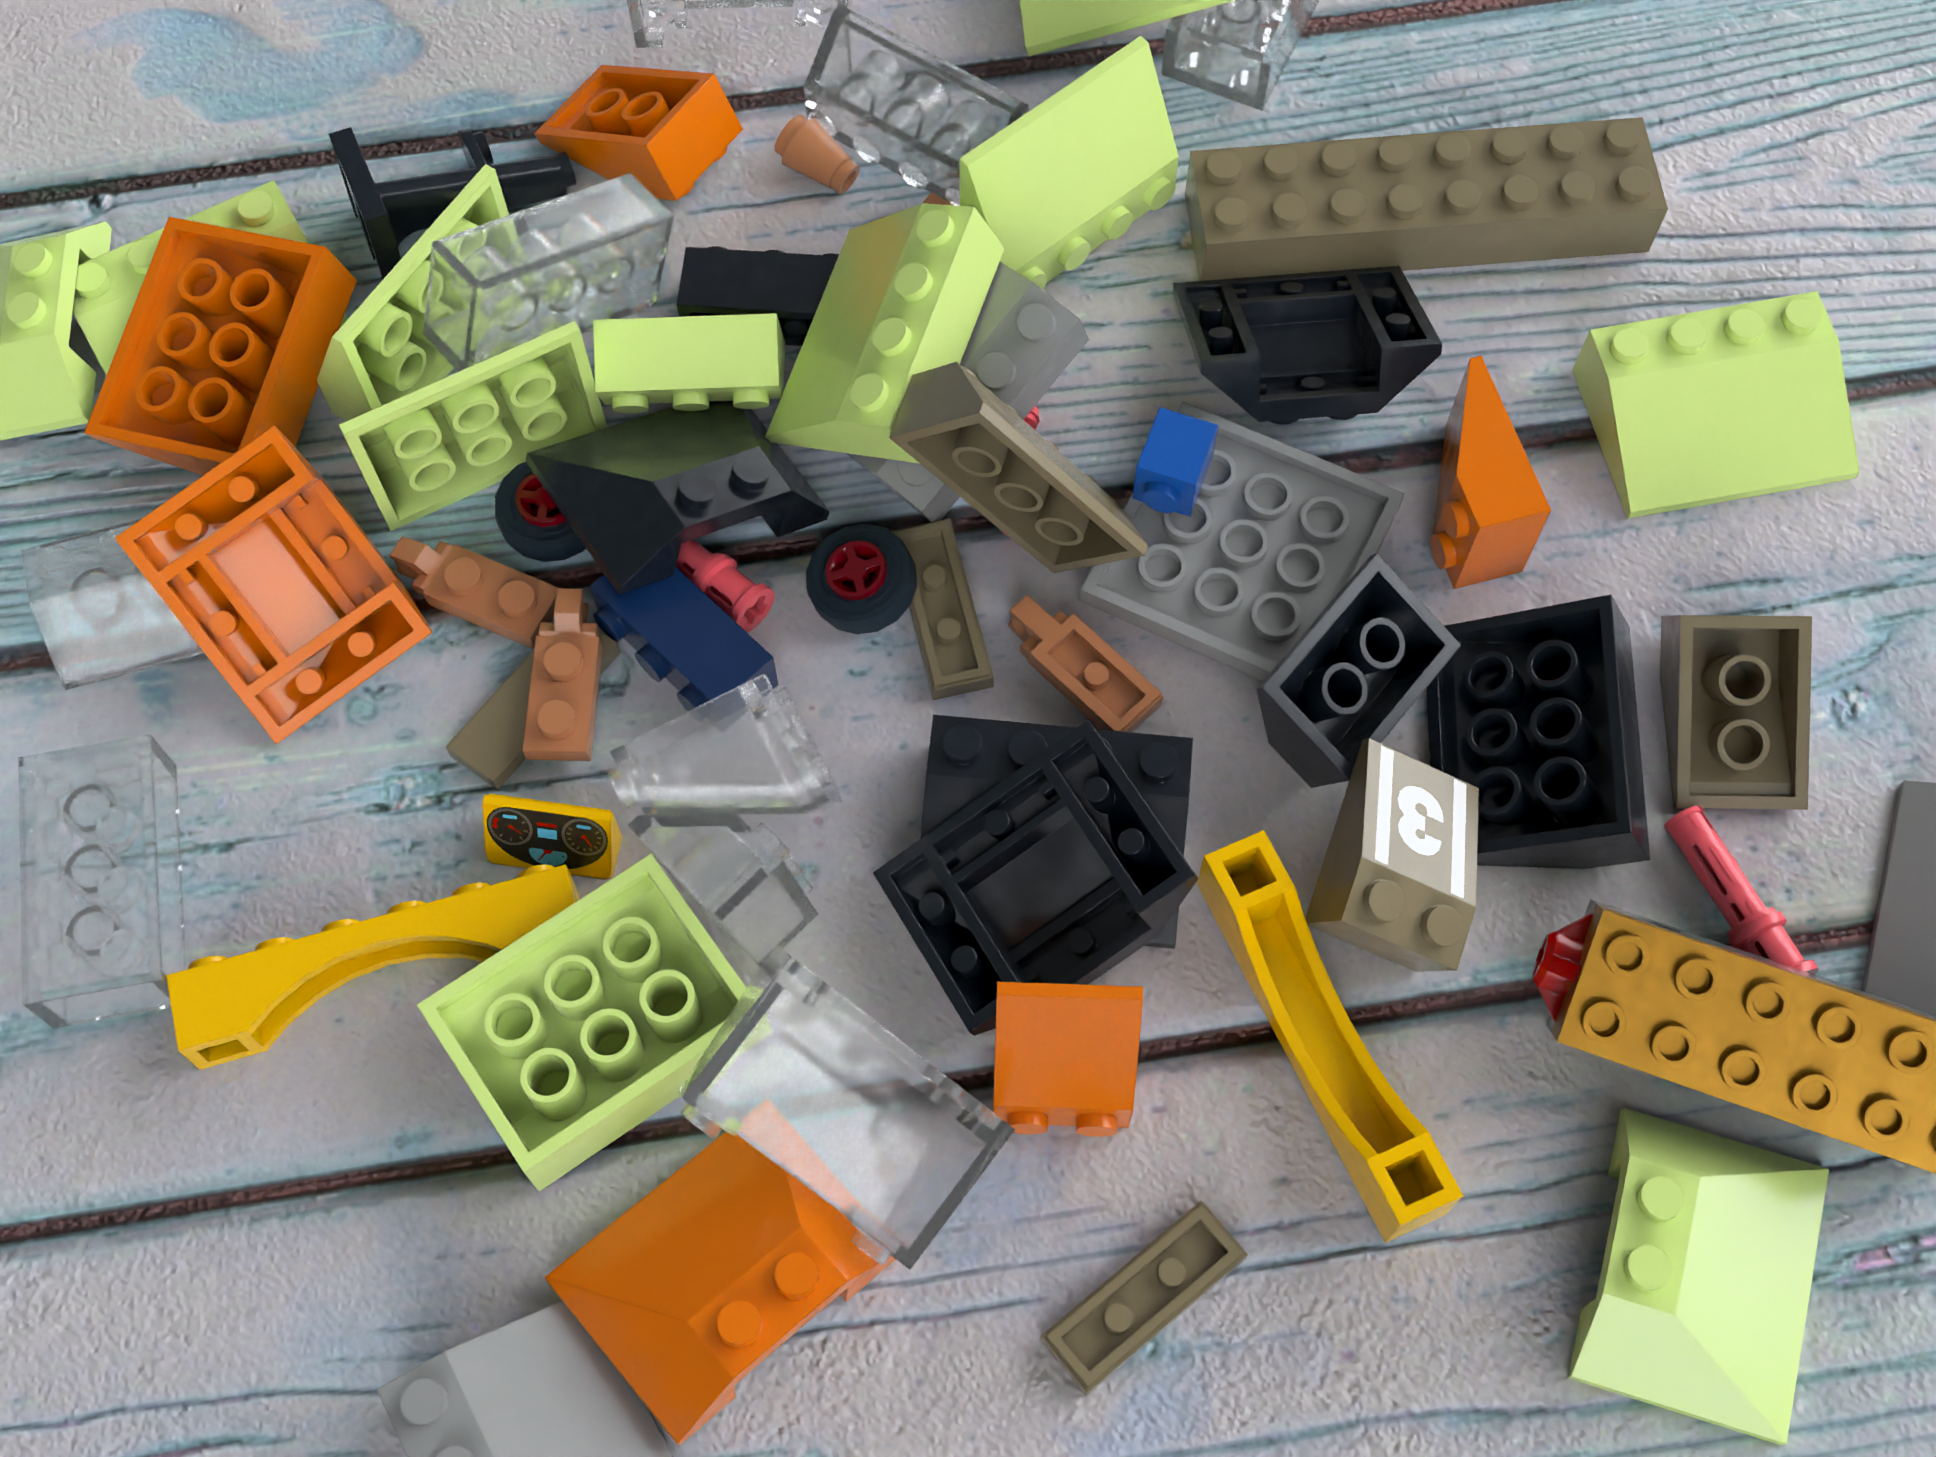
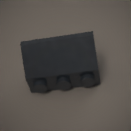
[1256,553,1461,788]

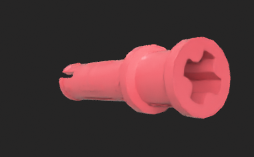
[676,539,775,632]
[1664,805,1819,975]

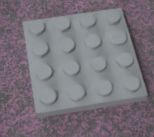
[1079,402,1405,681]

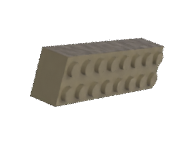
[1185,117,1668,281]

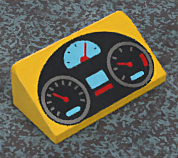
[482,793,622,879]

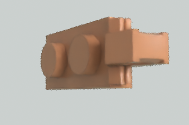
[389,536,558,648]
[522,588,603,761]
[1008,595,1164,732]

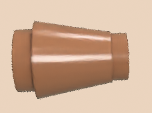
[775,114,860,194]

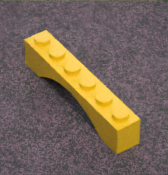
[1197,830,1463,1243]
[166,864,580,1070]

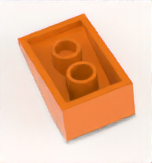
[534,65,743,201]
[1430,356,1551,589]
[993,982,1143,1137]

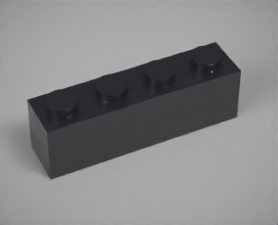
[676,246,839,346]

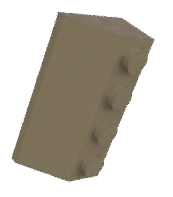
[889,361,1148,573]

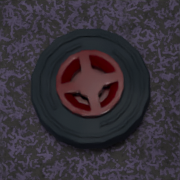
[495,462,586,562]
[806,523,917,635]

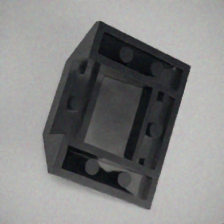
[1173,266,1442,425]
[525,400,830,595]
[873,720,1199,1036]

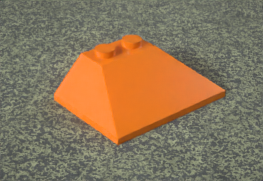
[115,426,432,744]
[545,1100,900,1446]

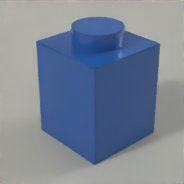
[1132,407,1219,517]

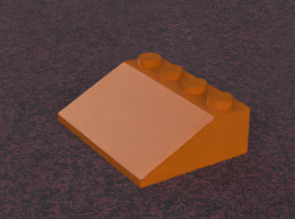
[84,217,357,475]

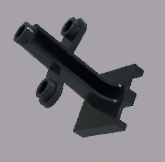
[328,127,576,280]

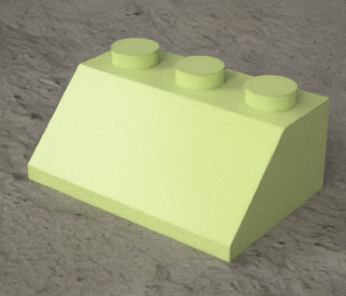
[593,313,786,413]

